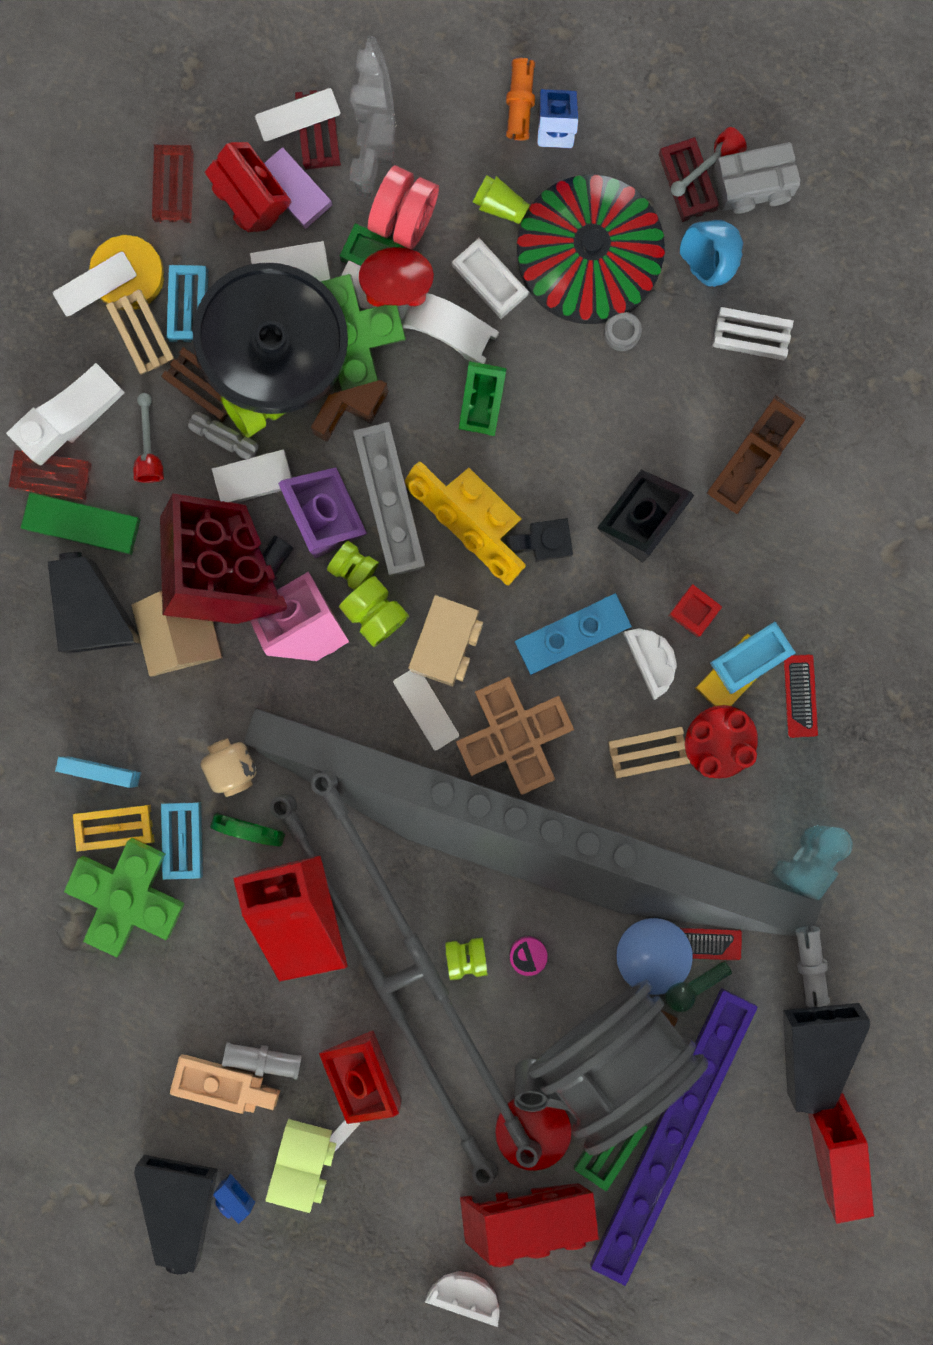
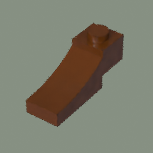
[707,395,806,514]

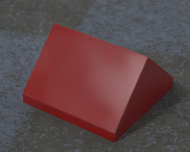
[319,1030,402,1124]

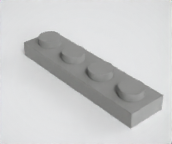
[353,422,426,577]

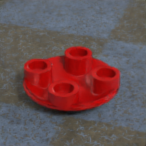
[359,247,434,307]
[685,705,758,778]
[495,1099,571,1171]

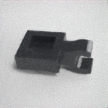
[506,518,573,562]

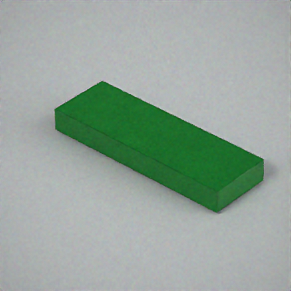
[21,492,141,555]

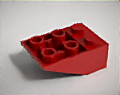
[233,855,348,982]

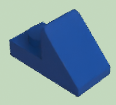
[538,89,578,148]

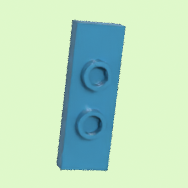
[514,593,632,675]

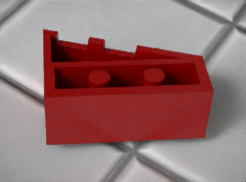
[460,1183,599,1267]

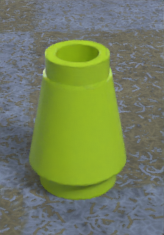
[473,175,530,224]

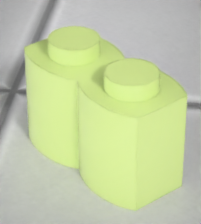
[266,1119,337,1213]

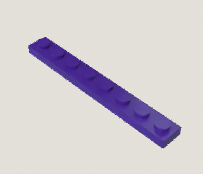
[590,988,758,1286]

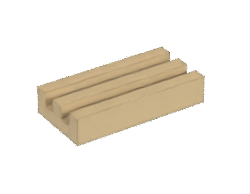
[106,289,175,375]
[608,727,690,779]

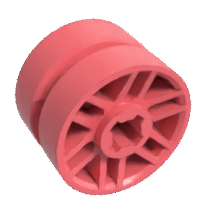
[368,165,439,250]

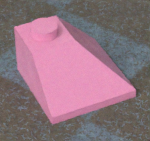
[250,571,349,661]

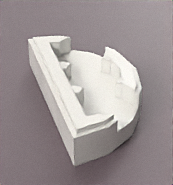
[623,628,677,700]
[425,1271,500,1327]

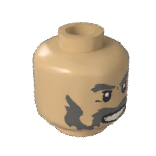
[201,738,257,797]

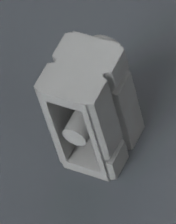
[713,142,800,214]

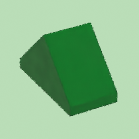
[459,361,507,436]

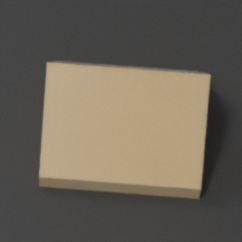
[131,591,223,677]

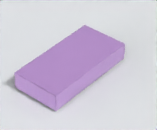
[264,147,333,229]

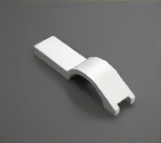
[341,261,499,364]

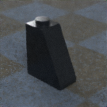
[48,552,141,654]
[783,1003,870,1114]
[134,1155,218,1275]

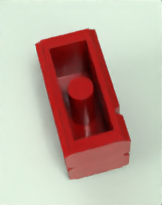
[205,142,292,233]

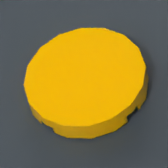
[89,235,164,310]

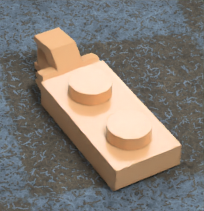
[170,1054,280,1114]

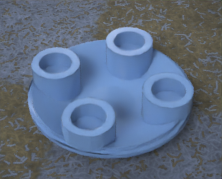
[616,918,693,995]

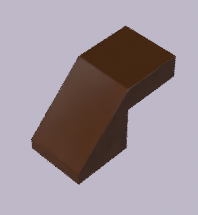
[311,380,389,442]

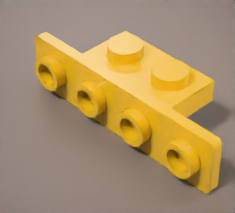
[404,461,526,586]

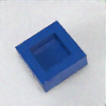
[213,1173,255,1224]

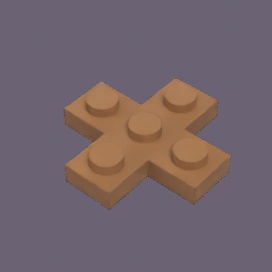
[456,677,574,795]

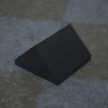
[597,470,694,563]

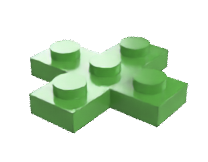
[321,274,406,391]
[64,838,185,958]

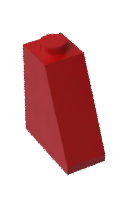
[808,1093,874,1224]

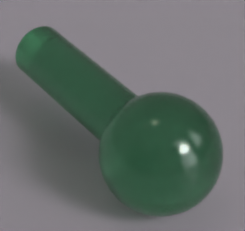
[665,961,732,1012]

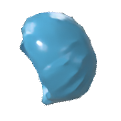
[680,220,743,287]

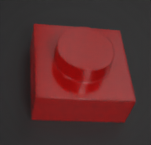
[668,584,722,637]

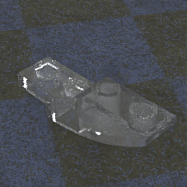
[349,36,396,198]

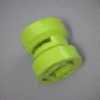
[327,540,379,590]
[445,937,488,981]

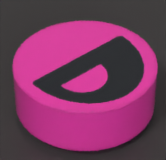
[509,936,548,976]

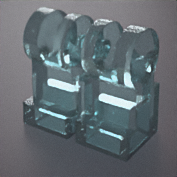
[771,825,852,901]

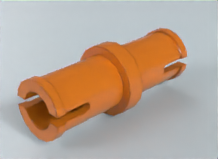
[506,58,535,141]

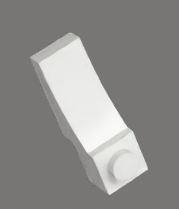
[6,363,125,466]

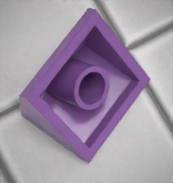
[278,467,367,559]

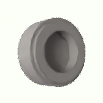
[604,312,642,351]

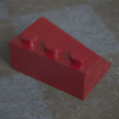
[160,493,288,624]

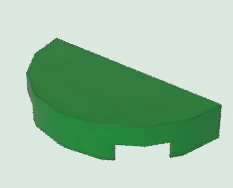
[210,813,285,847]

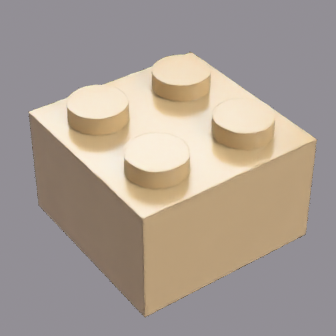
[409,595,483,687]

